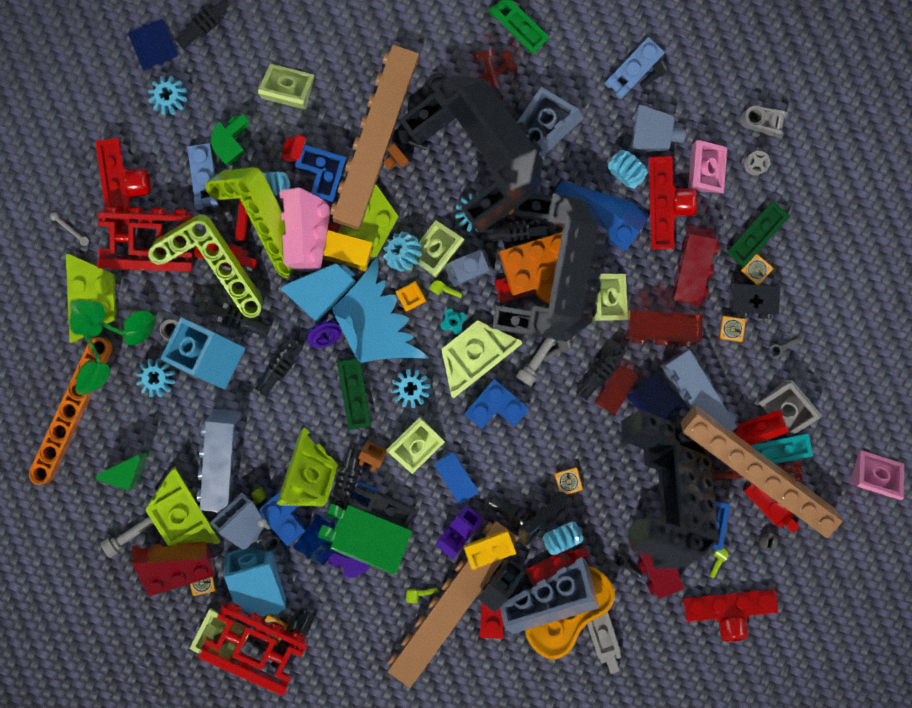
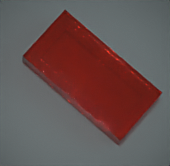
[595,364,640,415]

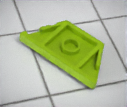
[338,185,399,257]
[66,254,117,343]
[277,428,338,506]
[145,467,220,547]

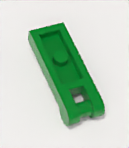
[487,0,550,55]

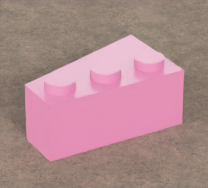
[280,188,331,272]

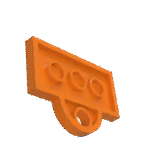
[498,233,562,305]

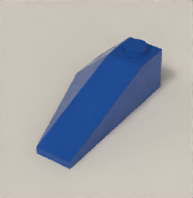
[552,181,650,253]

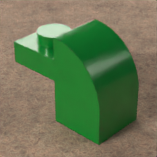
[211,114,251,167]

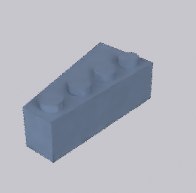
[517,87,584,157]
[660,350,737,431]
[197,409,241,512]

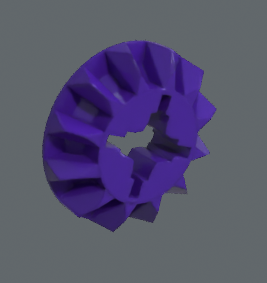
[305,319,342,348]

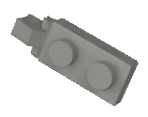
[587,611,621,674]

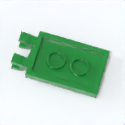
[318,504,413,575]

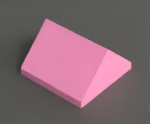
[688,140,727,193]
[849,450,904,500]

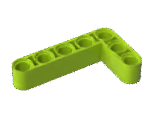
[205,167,297,278]
[149,215,263,318]

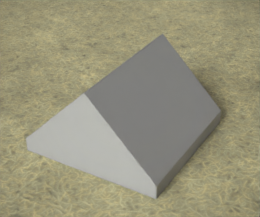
[759,380,822,437]

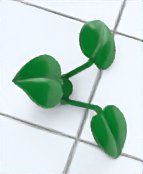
[69,299,156,395]

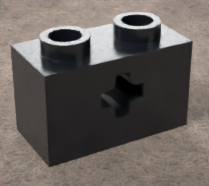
[729,284,780,319]

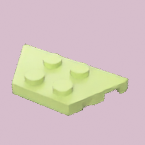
[442,320,523,398]

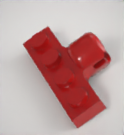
[95,138,151,233]
[649,156,697,250]
[683,589,778,642]

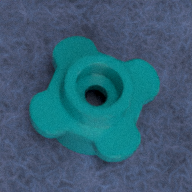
[441,309,466,334]

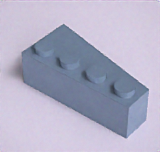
[500,557,600,634]

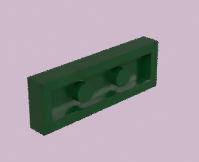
[726,201,790,268]
[337,359,371,430]

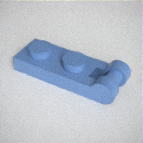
[604,37,665,99]
[187,143,220,210]

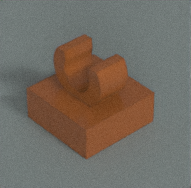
[383,143,411,170]
[358,440,387,472]

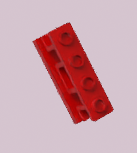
[97,206,194,272]
[198,602,308,696]

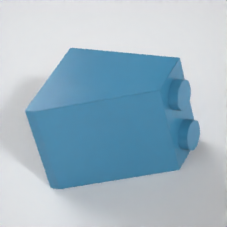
[281,264,356,322]
[160,317,245,389]
[224,546,286,623]

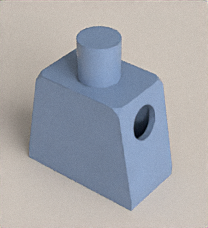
[630,105,686,152]
[445,249,494,287]
[210,493,266,550]

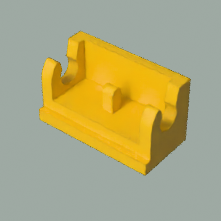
[322,230,373,272]
[464,530,516,570]

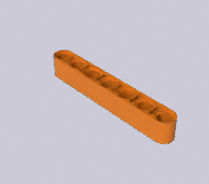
[29,337,113,485]

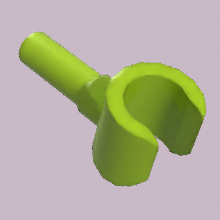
[429,280,462,298]
[251,487,267,506]
[709,547,728,578]
[406,587,438,603]

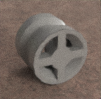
[744,151,770,176]

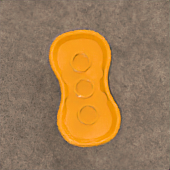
[525,566,615,659]

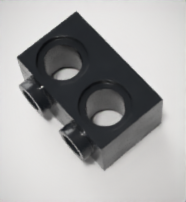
[477,556,527,613]

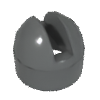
[758,532,778,551]

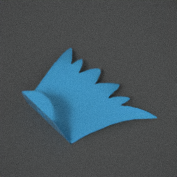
[332,257,429,363]

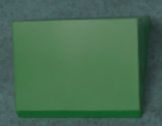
[95,452,149,491]

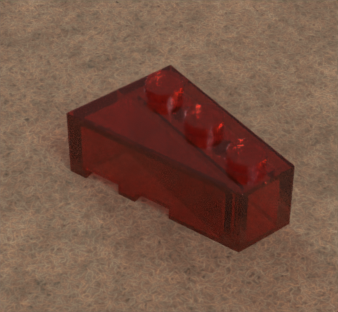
[626,311,703,347]

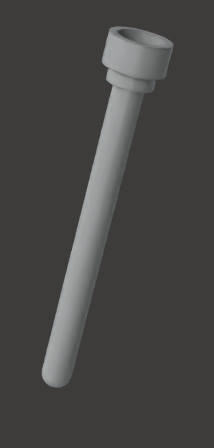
[516,339,555,387]
[100,487,198,558]

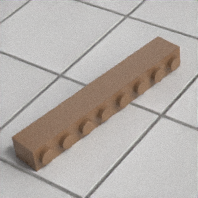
[330,45,419,231]
[680,405,843,538]
[387,520,519,688]

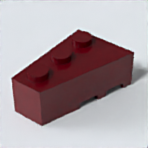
[672,223,720,306]
[628,540,684,599]
[132,542,215,597]

